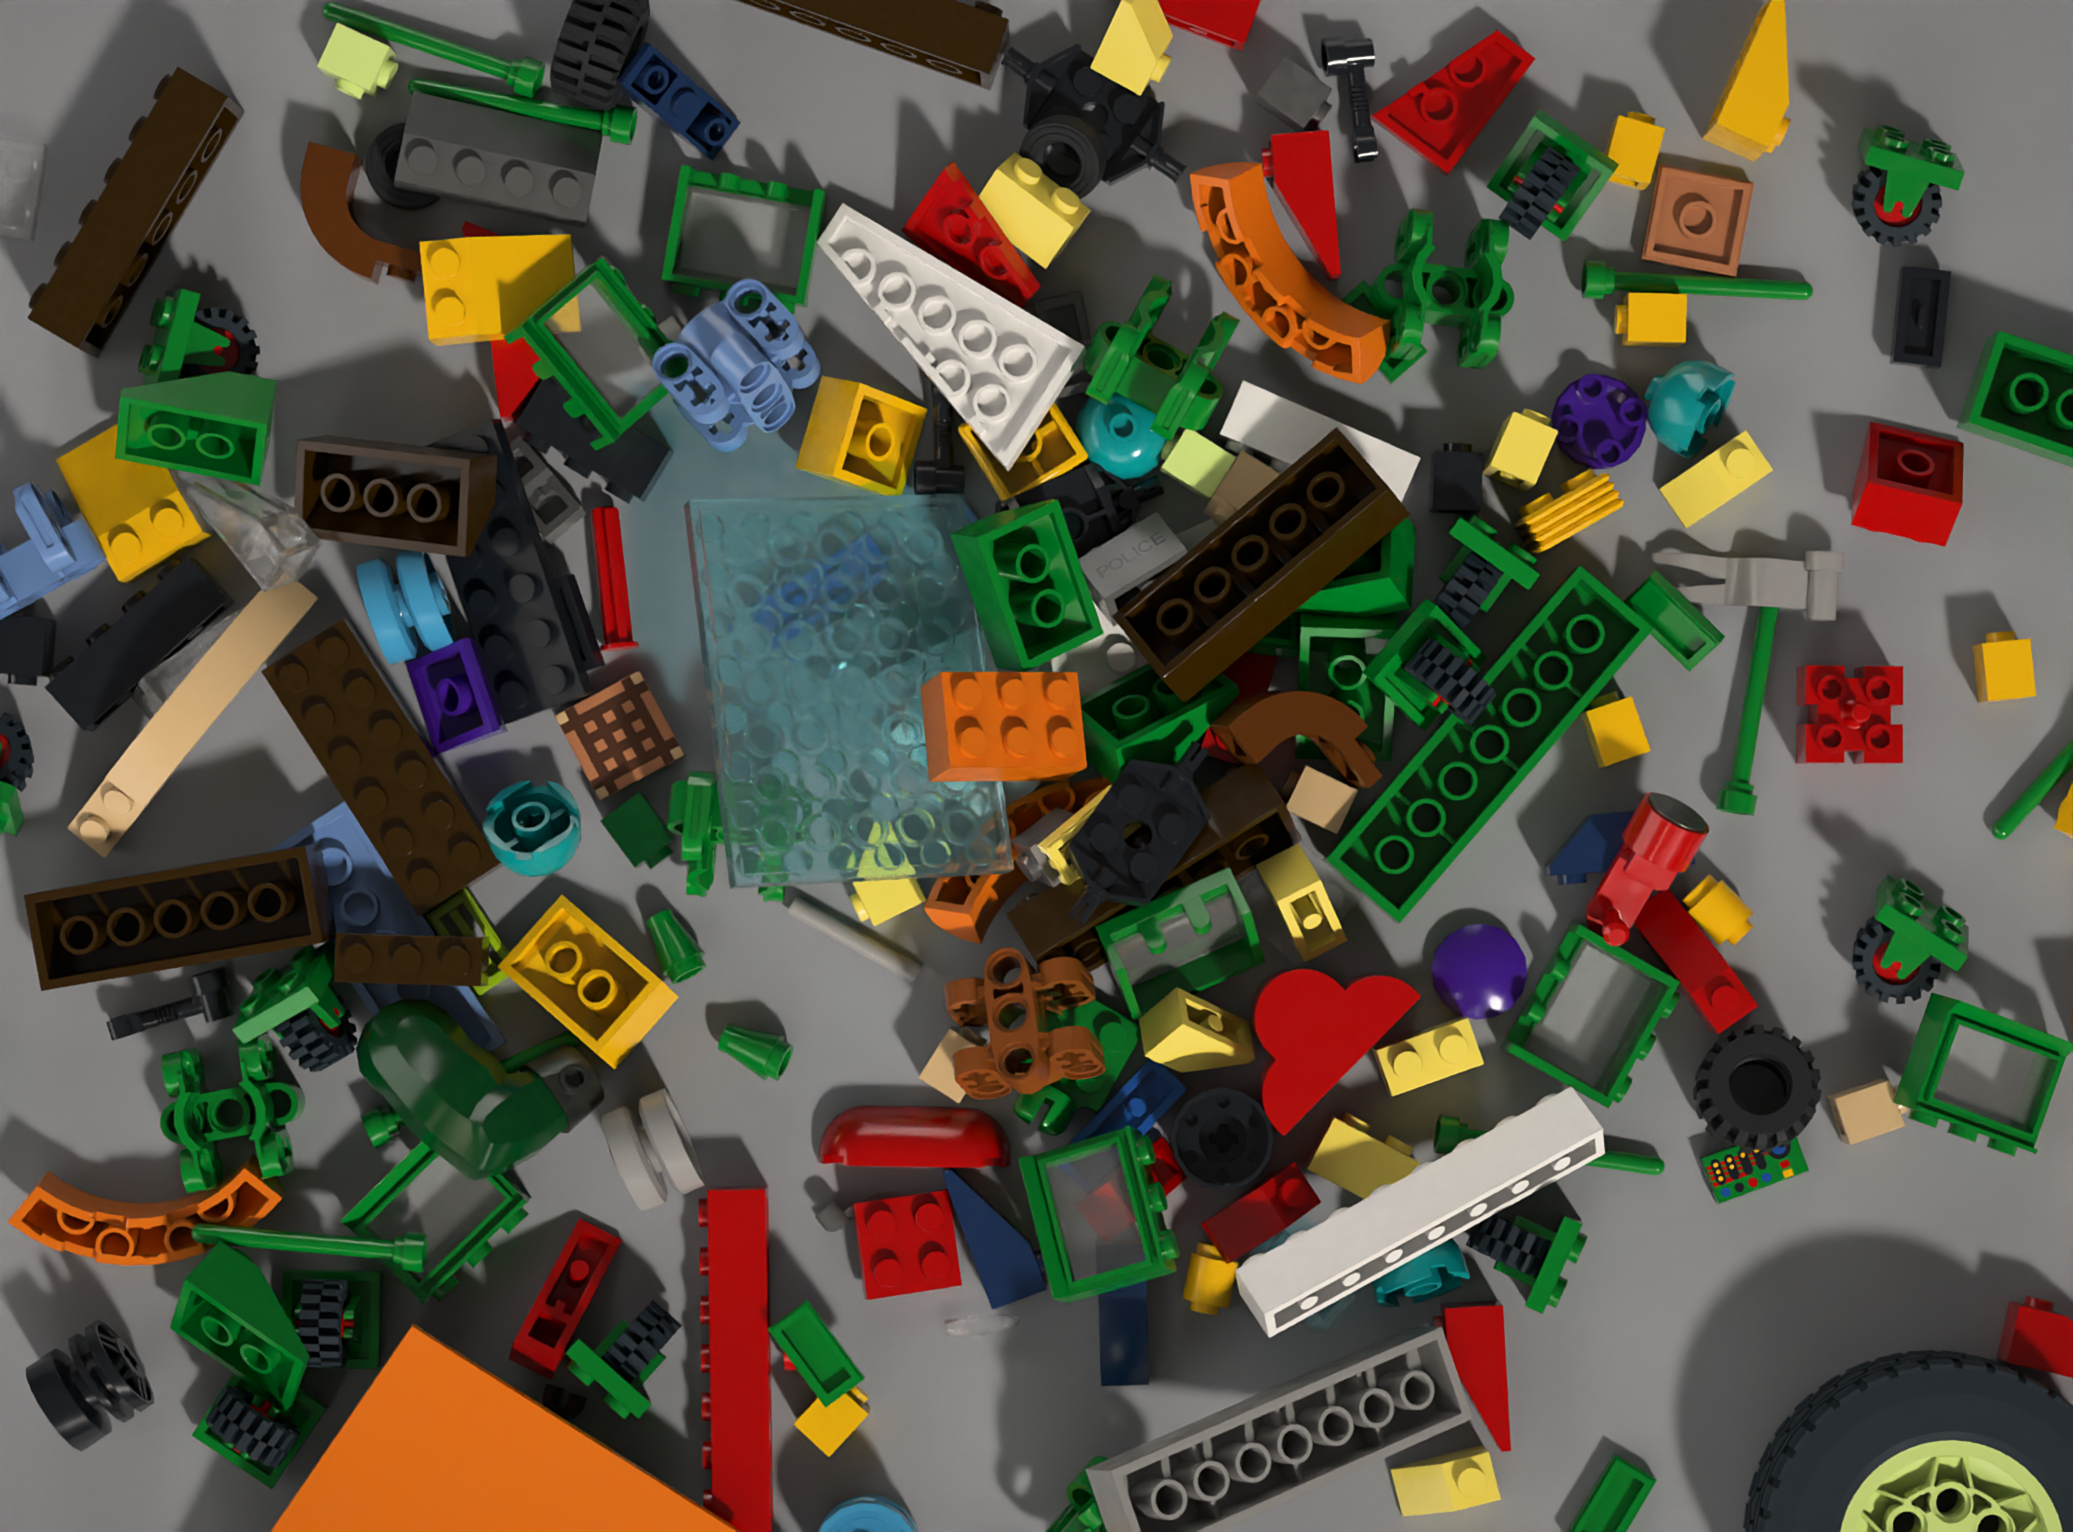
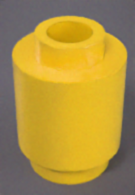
[1682,874,1754,946]
[1182,1242,1239,1315]

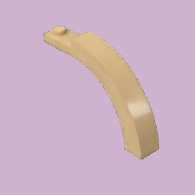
[67,568,318,858]

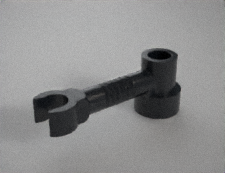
[1321,36,1378,163]
[914,381,964,499]
[106,967,234,1040]

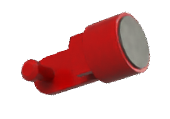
[1585,792,1709,946]

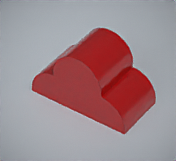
[1250,967,1421,1136]

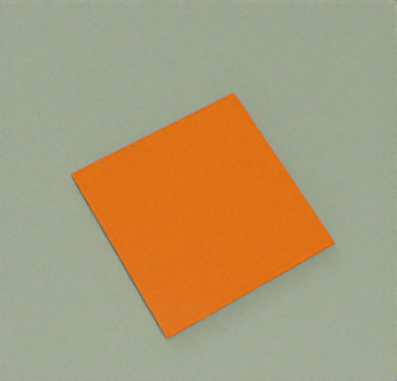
[270,1324,742,1532]

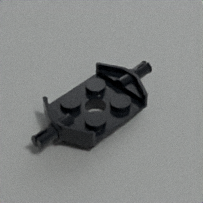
[1001,43,1187,186]
[995,462,1164,559]
[1066,741,1211,926]

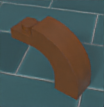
[300,141,423,285]
[1209,690,1382,789]

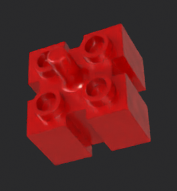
[1796,665,1903,764]

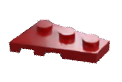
[1371,30,1535,176]
[901,161,1041,309]

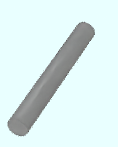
[787,896,922,983]

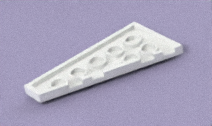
[817,203,1087,472]

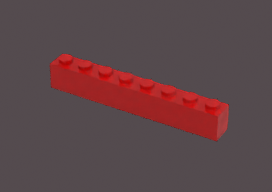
[698,1186,774,1532]

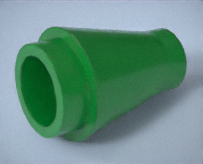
[645,909,706,984]
[718,1023,793,1081]

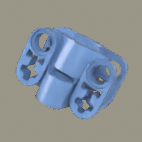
[652,279,821,452]
[0,481,107,620]

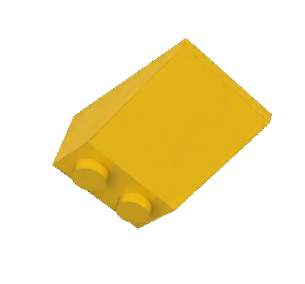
[1702,0,1791,162]
[419,234,581,346]
[56,424,213,584]
[497,894,679,1070]

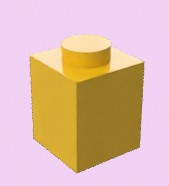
[1604,112,1665,191]
[1614,293,1687,348]
[1972,631,2036,703]
[1581,691,1651,768]
[794,1385,870,1457]

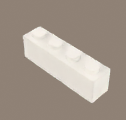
[1218,380,1421,502]

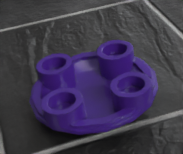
[1551,374,1648,469]
[1431,923,1528,1020]

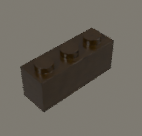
[334,933,489,986]

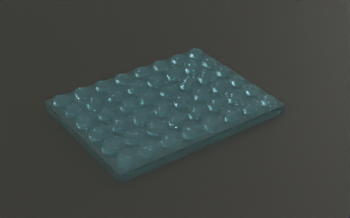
[684,494,1014,889]

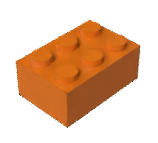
[920,672,1087,782]

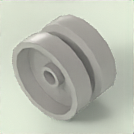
[600,1088,706,1213]

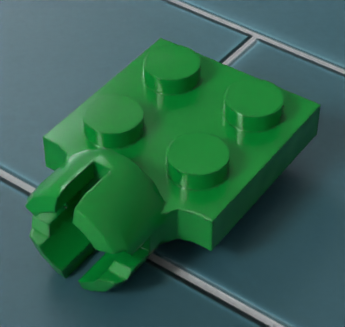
[1013,999,1141,1137]

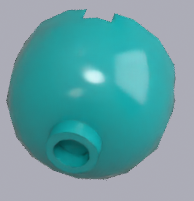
[1645,360,1735,460]
[1074,392,1167,482]
[483,780,581,877]
[1371,1238,1470,1307]

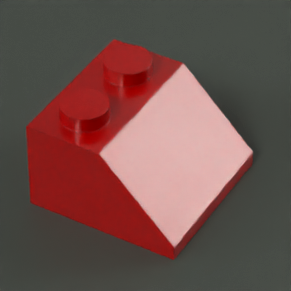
[1851,421,1964,547]

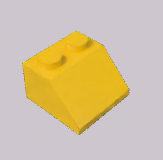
[795,375,927,501]

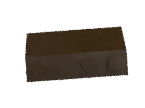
[293,435,497,557]

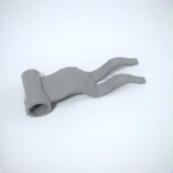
[1652,551,1845,621]

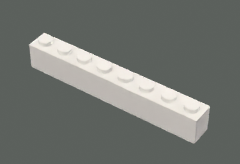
[1235,1087,1605,1338]

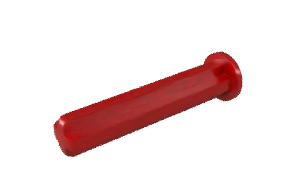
[590,506,639,652]

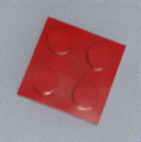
[851,1189,962,1300]

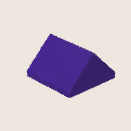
[406,637,508,755]

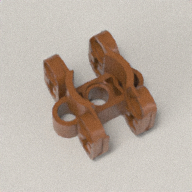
[944,947,1106,1099]

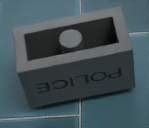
[1079,512,1188,627]

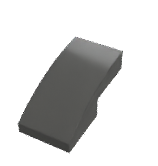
[1033,290,1093,399]
[509,435,587,544]

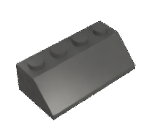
[394,92,603,228]

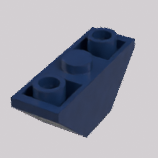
[617,42,741,161]
[1544,811,1695,885]

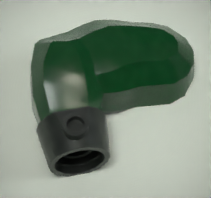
[356,999,605,1181]

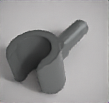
[815,1192,883,1232]

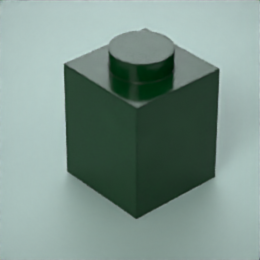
[601,792,677,870]

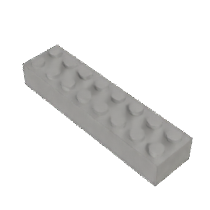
[1085,1327,1473,1532]

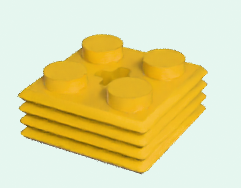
[958,402,1088,500]
[1514,468,1624,554]

